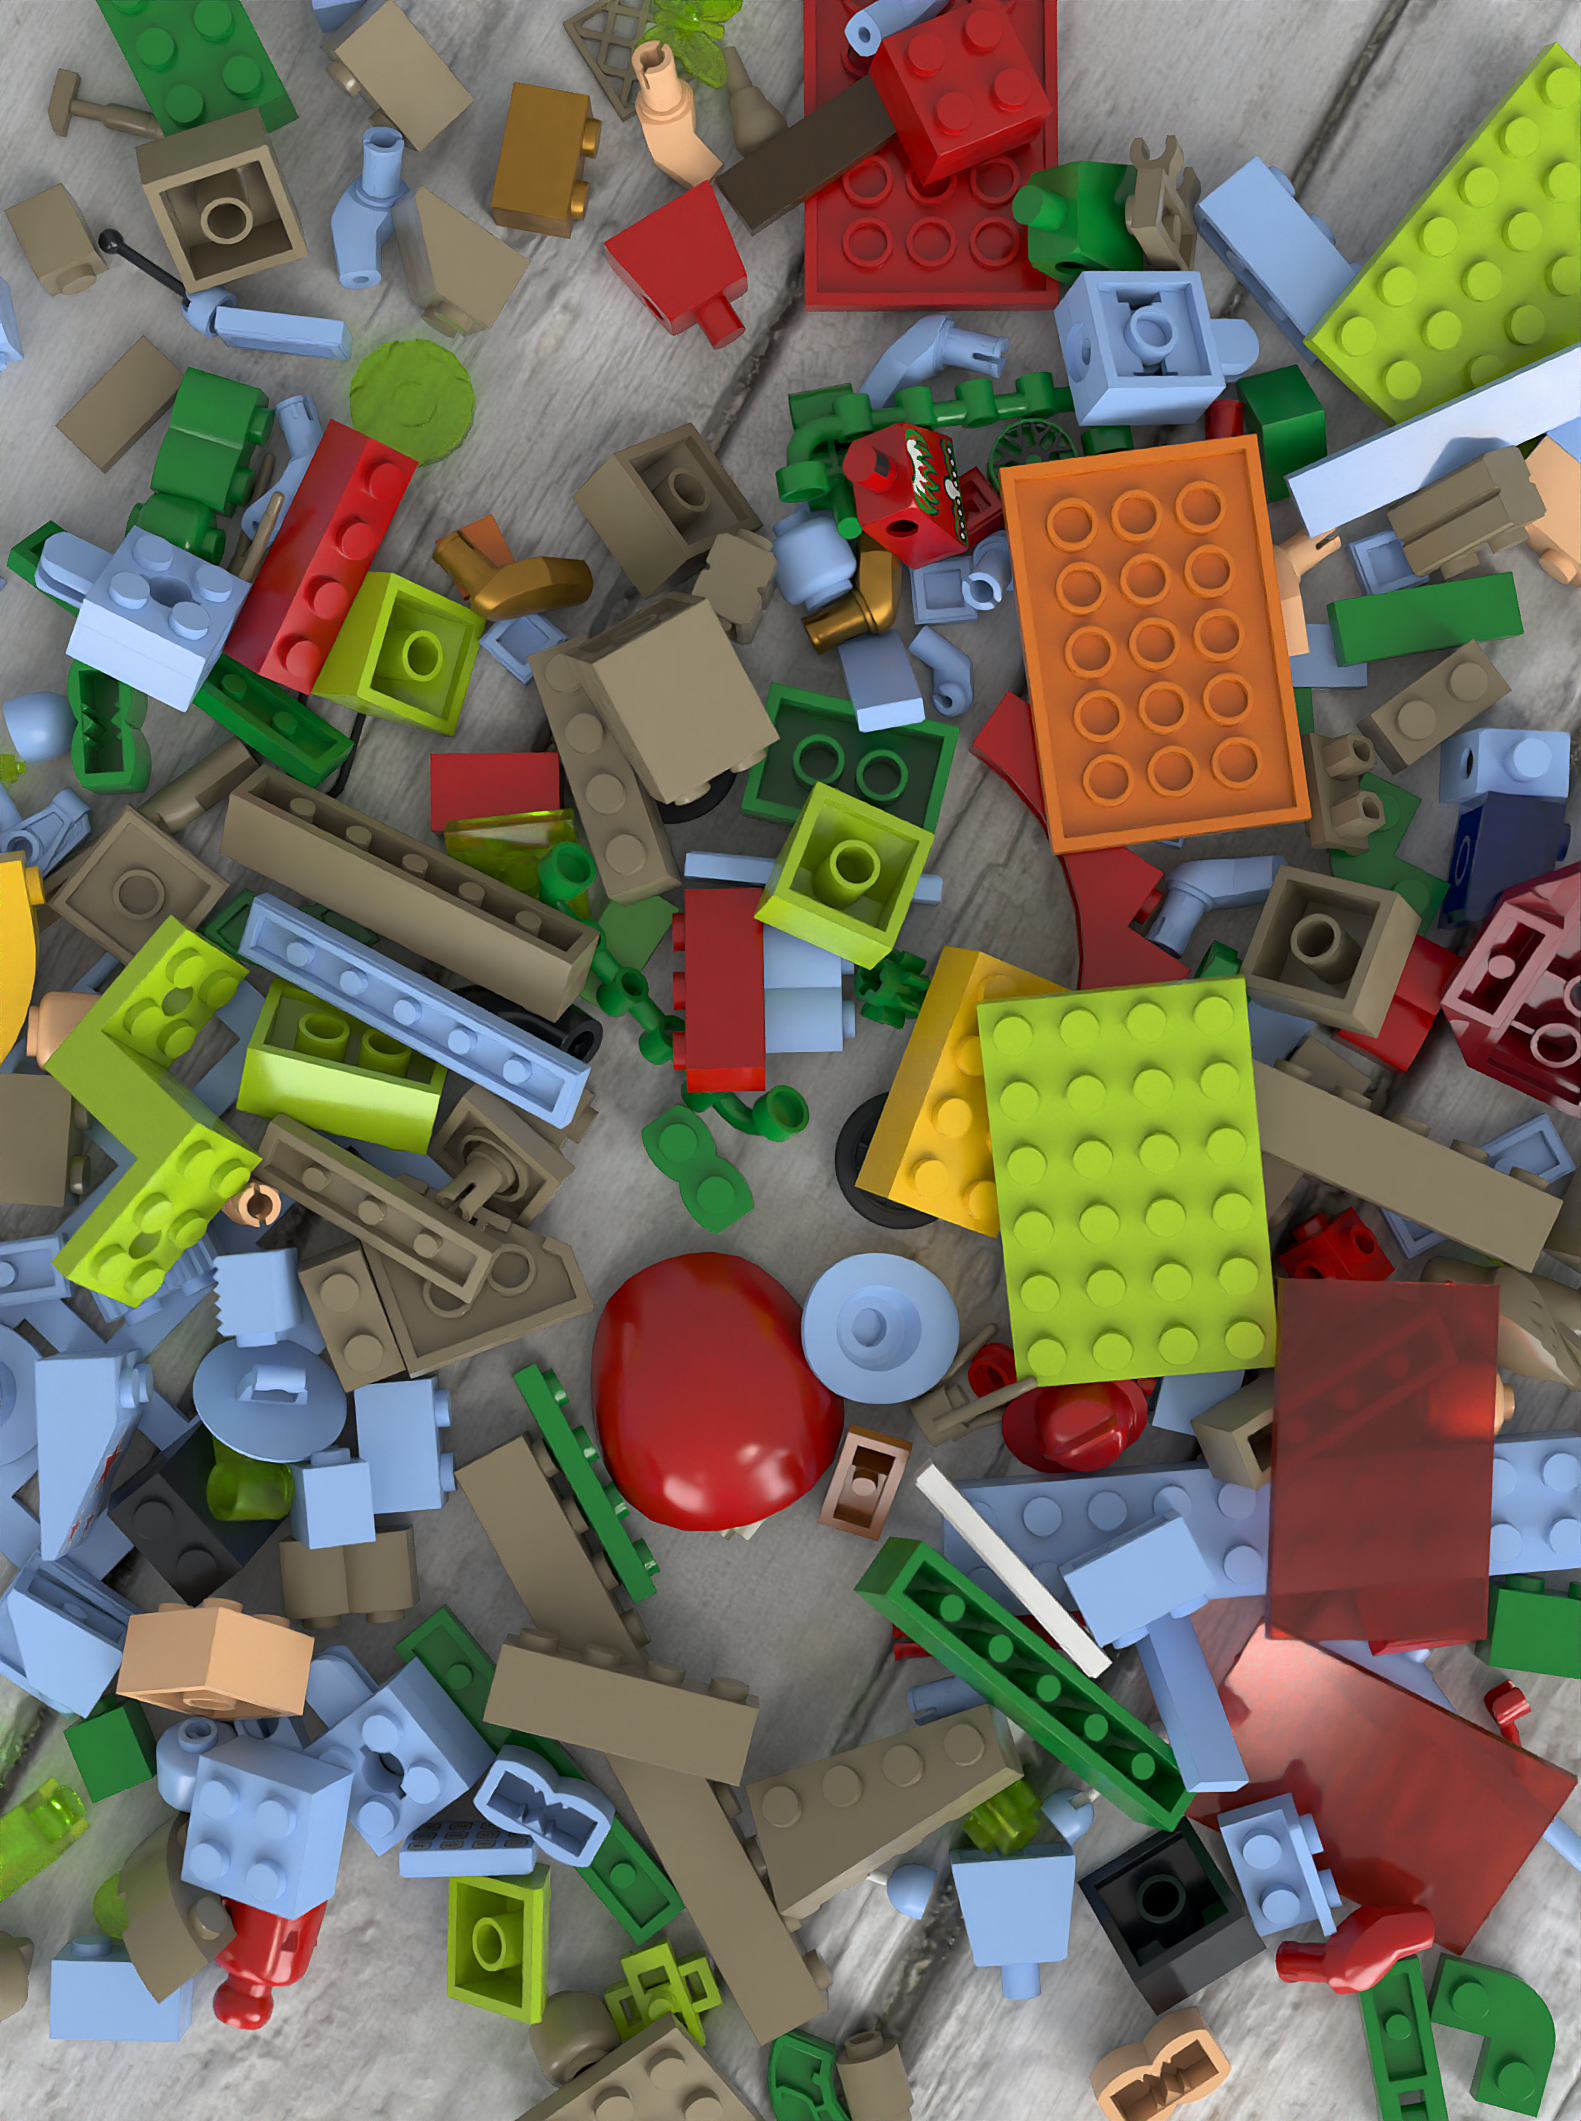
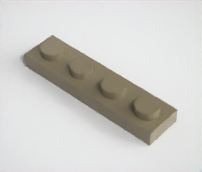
[251,1112,503,1304]

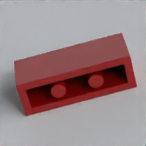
[672,888,766,1093]

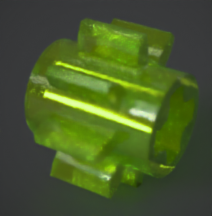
[961,1779,1043,1856]

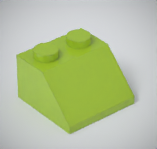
[311,572,487,737]
[753,781,936,970]
[447,1862,551,2025]

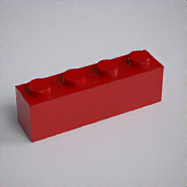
[222,419,419,696]

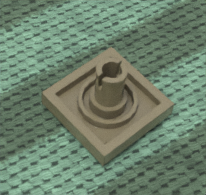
[427,1083,576,1229]

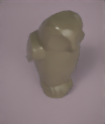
[1417,1256,1581,1392]

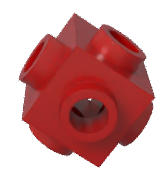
[1277,1206,1395,1321]

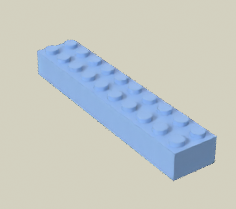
[941,1429,1581,1616]

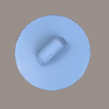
[193,1338,347,1463]

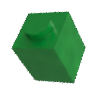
[63,1693,157,1803]

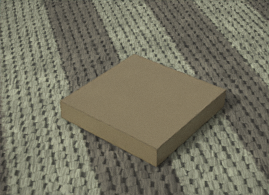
[47,803,232,966]

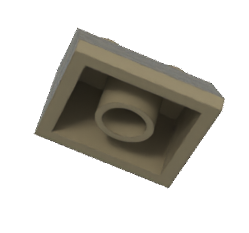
[390,185,531,338]
[572,422,764,600]

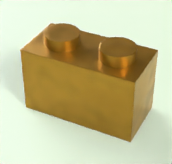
[490,82,602,239]

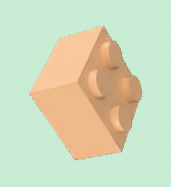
[116,1598,315,1721]

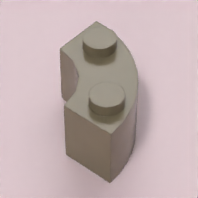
[117,1810,237,2004]

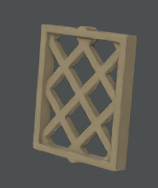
[563,0,711,122]

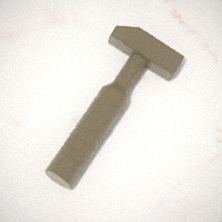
[48,68,165,140]

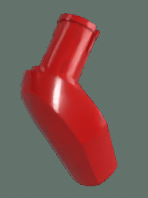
[1275,1903,1435,1995]

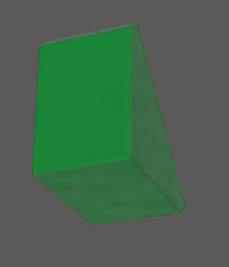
[1234,364,1328,504]

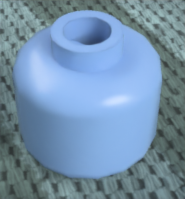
[771,510,858,611]
[156,1716,238,1813]

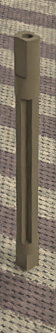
[35,735,261,933]

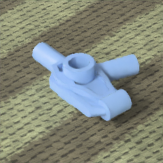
[0,782,92,880]

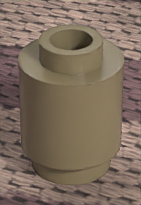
[835,2031,914,2121]

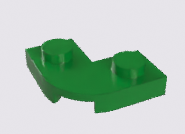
[1326,771,1451,937]
[1427,1952,1556,2118]

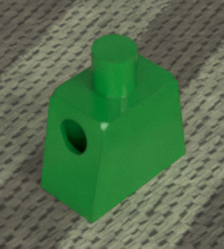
[1012,161,1143,288]

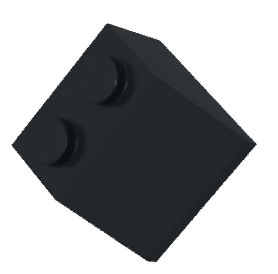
[106,1419,290,1608]
[1077,1815,1267,2016]

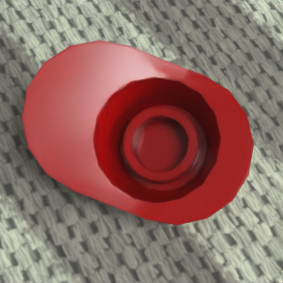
[1002,1379,1148,1473]

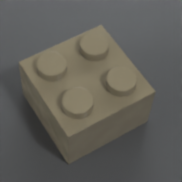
[135,107,309,295]
[1239,864,1422,1038]

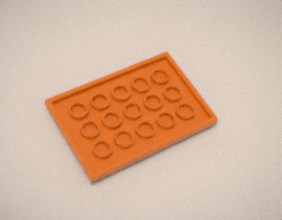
[998,434,1312,856]

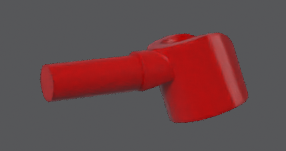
[1483,1680,1531,1775]

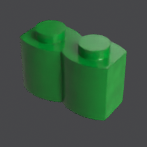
[150,366,275,519]
[67,658,152,796]
[641,1103,755,1235]

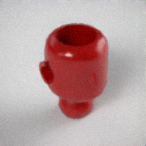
[212,1896,328,2030]

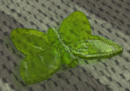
[634,0,743,89]

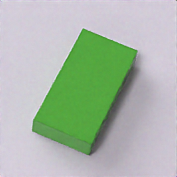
[579,895,681,1017]

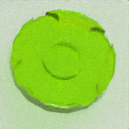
[349,339,476,468]

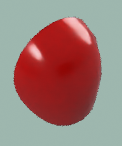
[590,1252,845,1531]

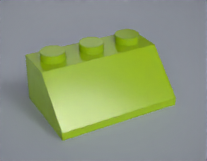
[236,976,449,1156]

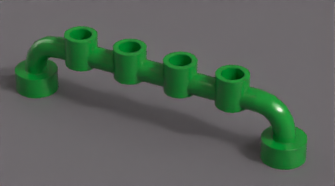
[775,372,1135,503]
[538,841,809,1142]

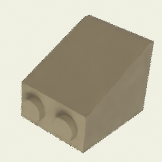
[563,591,780,806]

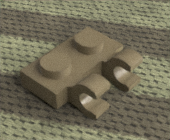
[1125,135,1201,271]

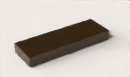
[716,74,898,237]

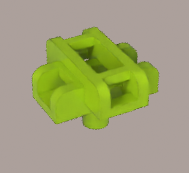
[604,1937,723,2047]

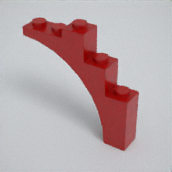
[969,690,1191,991]

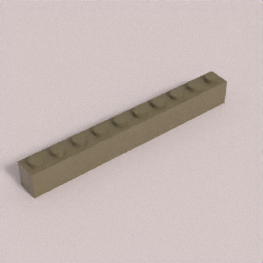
[454,1430,834,2047]

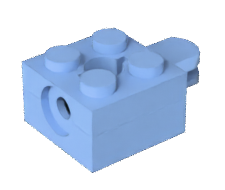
[1054,271,1259,426]
[34,525,252,713]
[300,1645,497,1857]

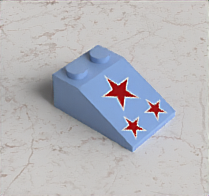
[35,1348,154,1561]

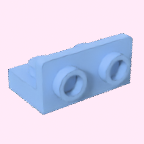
[1217,1792,1342,1937]

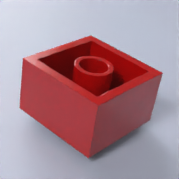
[867,0,1053,186]

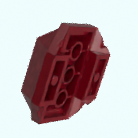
[1440,860,1581,1120]

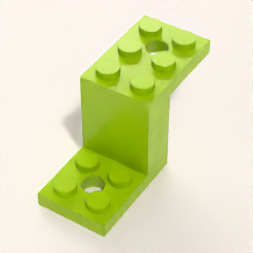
[43,914,263,1309]

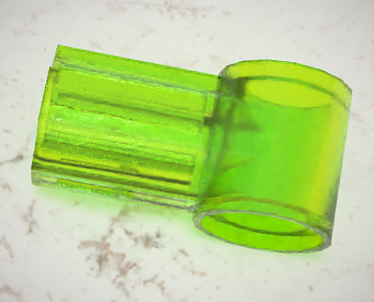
[207,1434,294,1521]

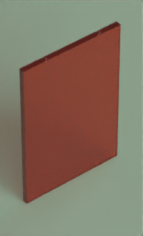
[1264,1276,1500,1643]
[1184,1615,1578,1956]

